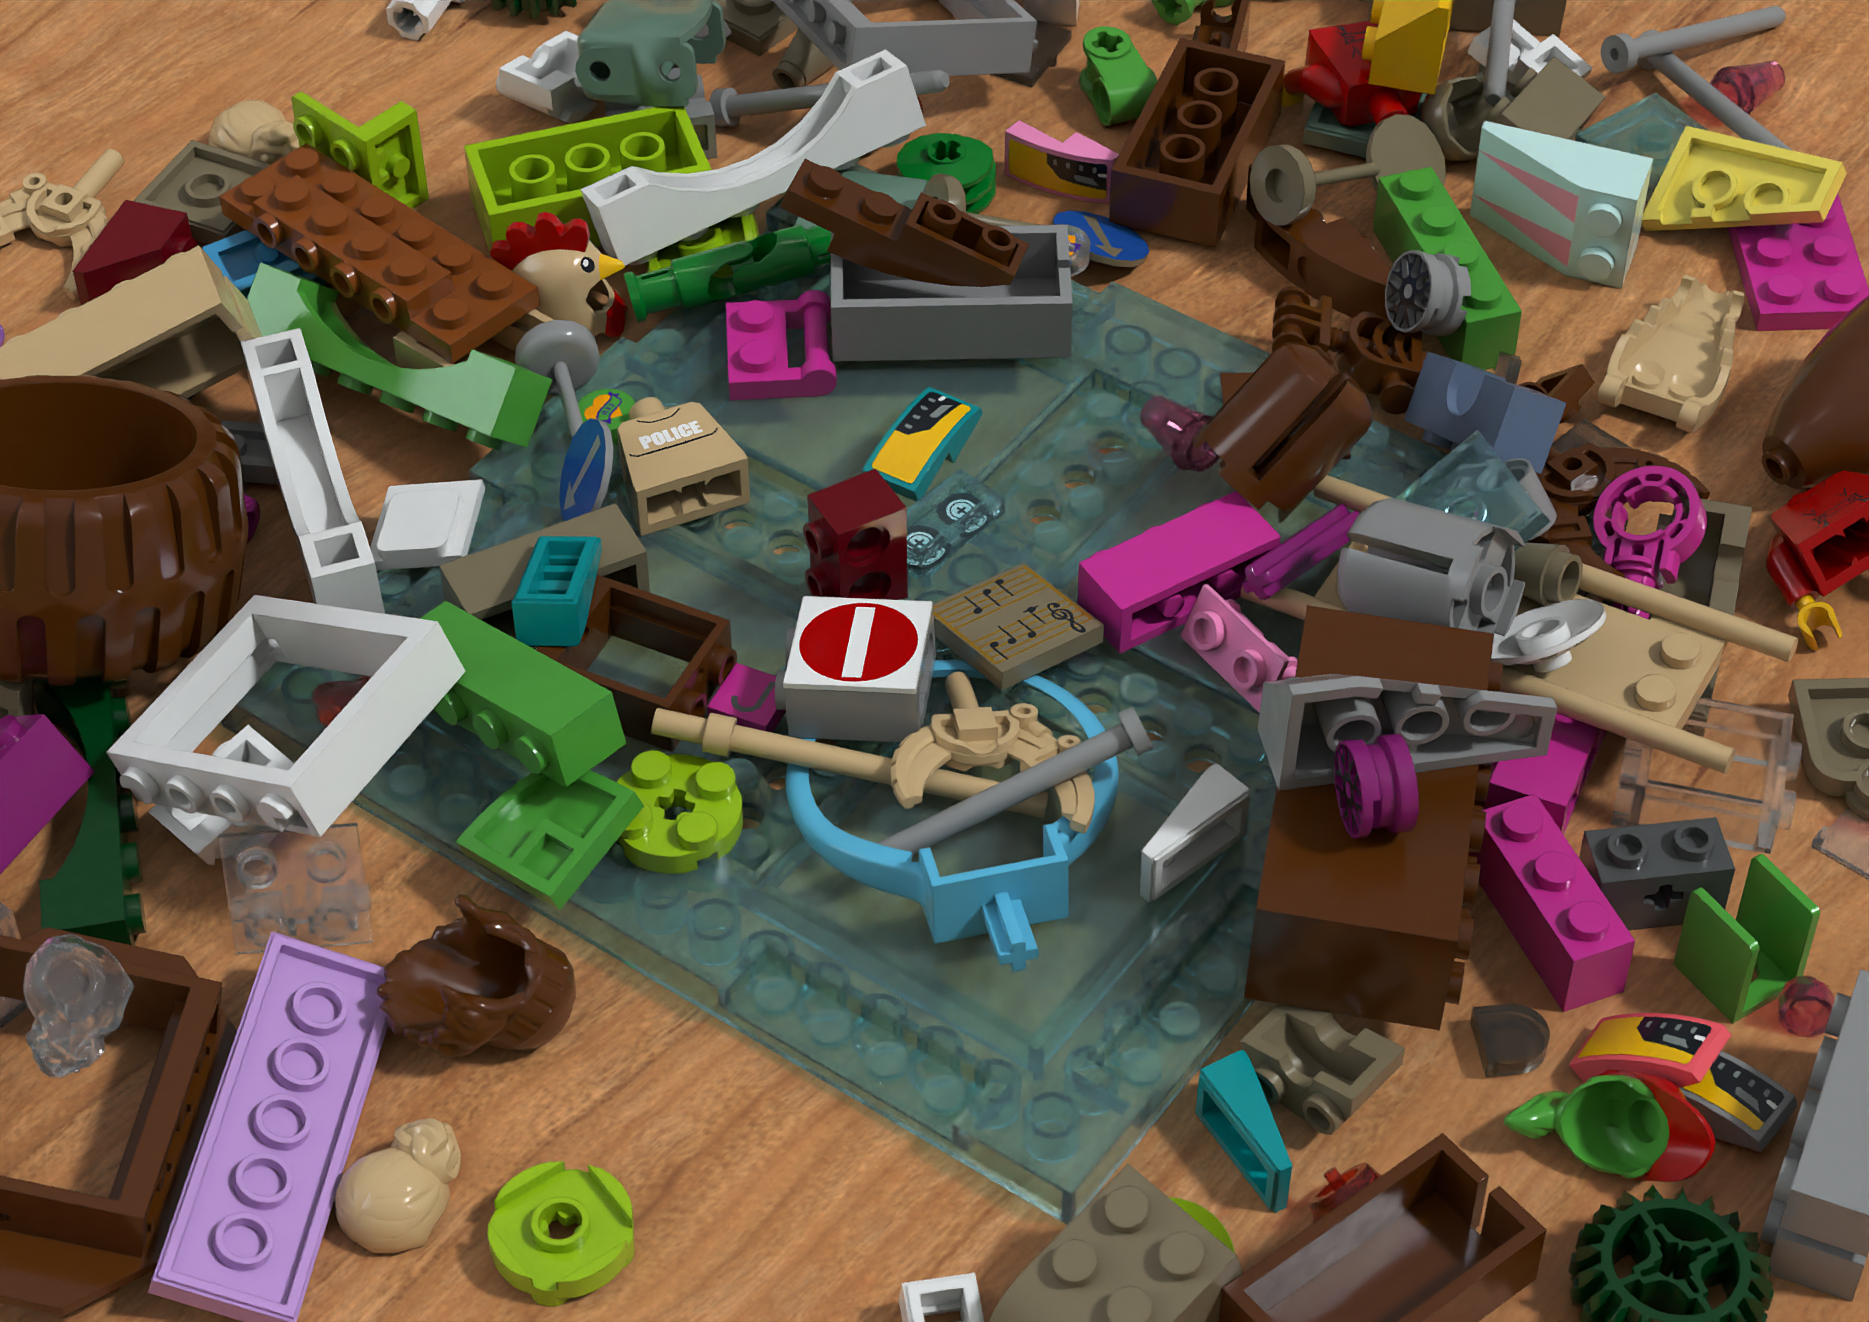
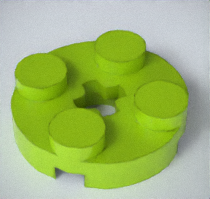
[617,750,743,874]
[488,1161,635,1307]

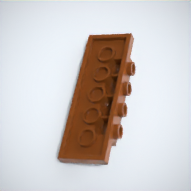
[219,143,540,363]

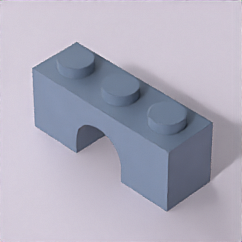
[1404,352,1566,474]

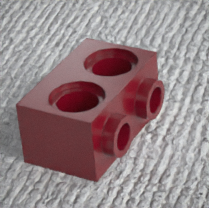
[803,468,908,600]

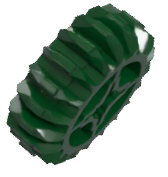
[1568,1185,1774,1322]

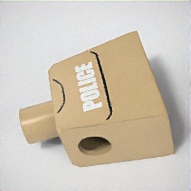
[617,397,750,536]

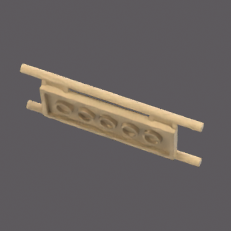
[1241,475,1798,774]

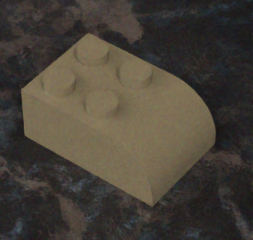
[989,1164,1243,1322]

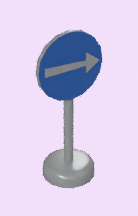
[515,320,613,521]

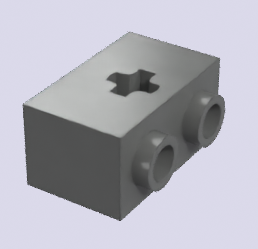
[1579,817,1735,930]

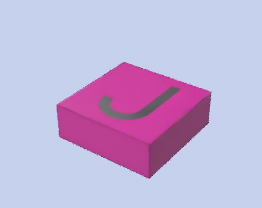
[707,663,786,733]

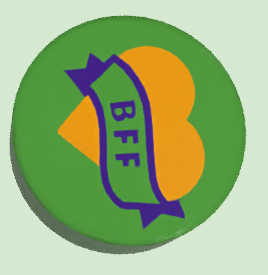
[578,389,635,445]

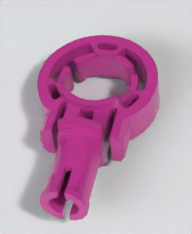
[1593,466,1707,619]

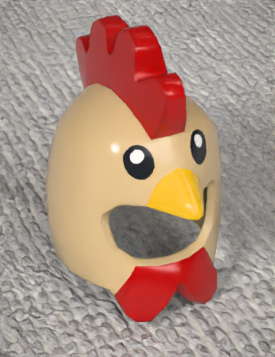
[490,212,628,338]

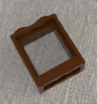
[536,575,737,752]

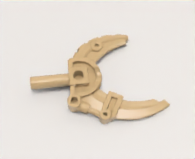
[0,148,125,300]
[890,672,1095,834]

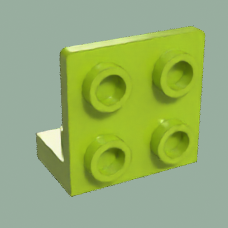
[291,91,429,209]

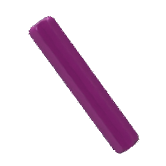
[1242,504,1359,600]

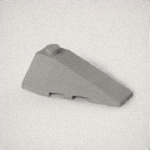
[1258,674,1557,791]

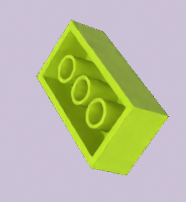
[464,107,712,260]

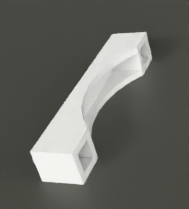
[581,49,926,266]
[241,328,385,614]

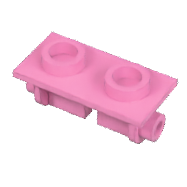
[1180,584,1298,713]

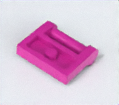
[726,290,837,400]

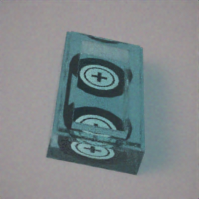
[907,469,1005,579]

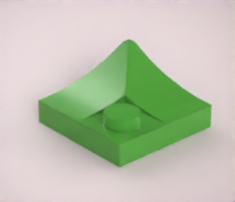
[455,770,644,910]

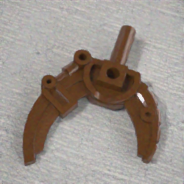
[1528,442,1710,578]

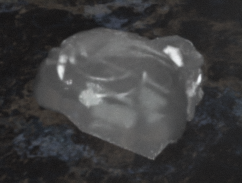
[23,933,135,1078]

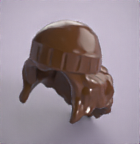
[376,894,576,1057]

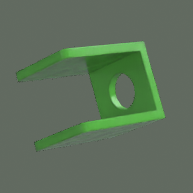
[1674,854,1820,1024]

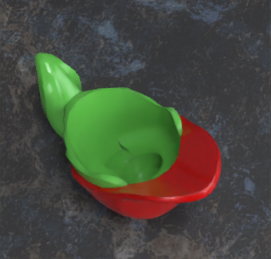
[1504,1069,1715,1183]

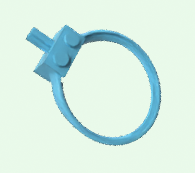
[785,659,1119,972]

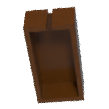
[1219,1133,1547,1322]

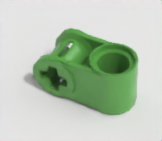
[1079,26,1158,126]

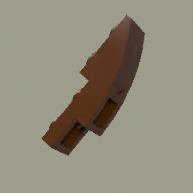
[780,159,1029,287]
[1246,164,1391,318]

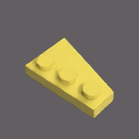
[1641,126,1847,231]

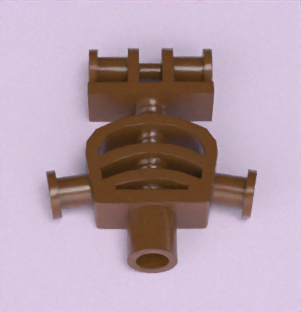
[1272,286,1427,414]

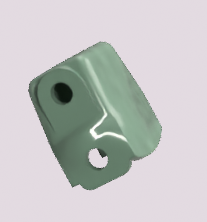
[575,0,726,107]

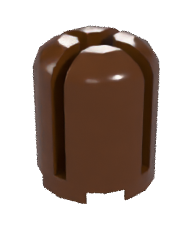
[1191,342,1373,523]

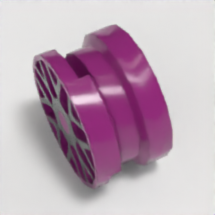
[1334,733,1418,839]

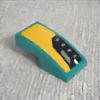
[862,387,983,503]

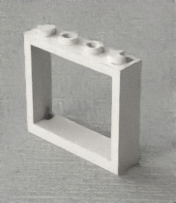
[107,595,466,837]

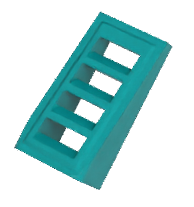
[511,536,602,647]
[1195,1050,1292,1213]

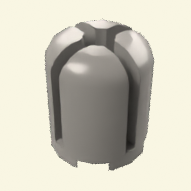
[1337,498,1525,636]

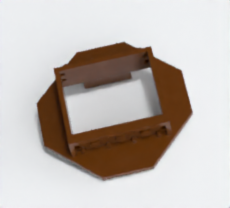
[0,927,237,1317]

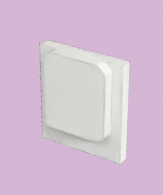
[370,479,485,570]

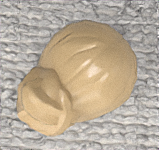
[208,99,299,165]
[334,1118,461,1254]

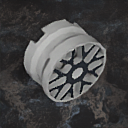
[1385,250,1471,337]

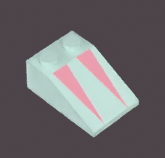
[1470,121,1653,289]

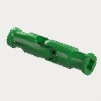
[623,224,831,323]

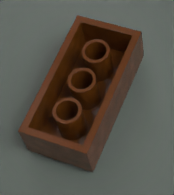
[1109,38,1285,247]

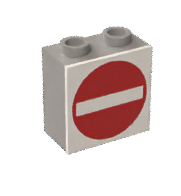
[775,596,936,742]

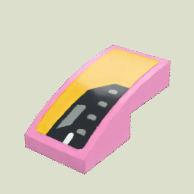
[1004,120,1119,204]

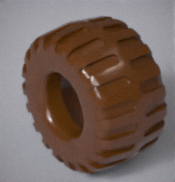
[0,375,249,686]

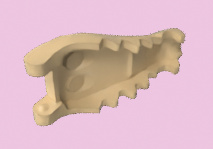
[1598,275,1745,433]

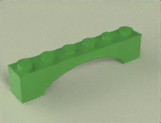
[247,262,553,451]

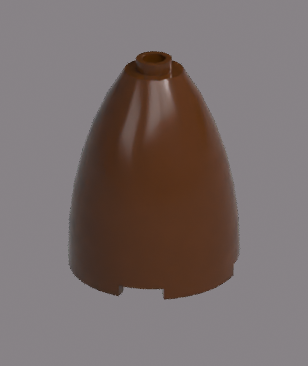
[1762,295,1869,489]

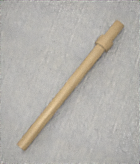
[651,708,1049,818]

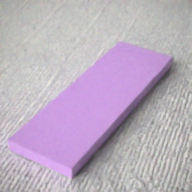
[148,931,388,1322]

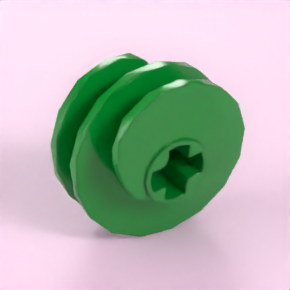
[896,133,996,214]

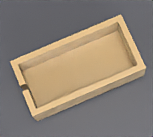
[0,246,262,398]

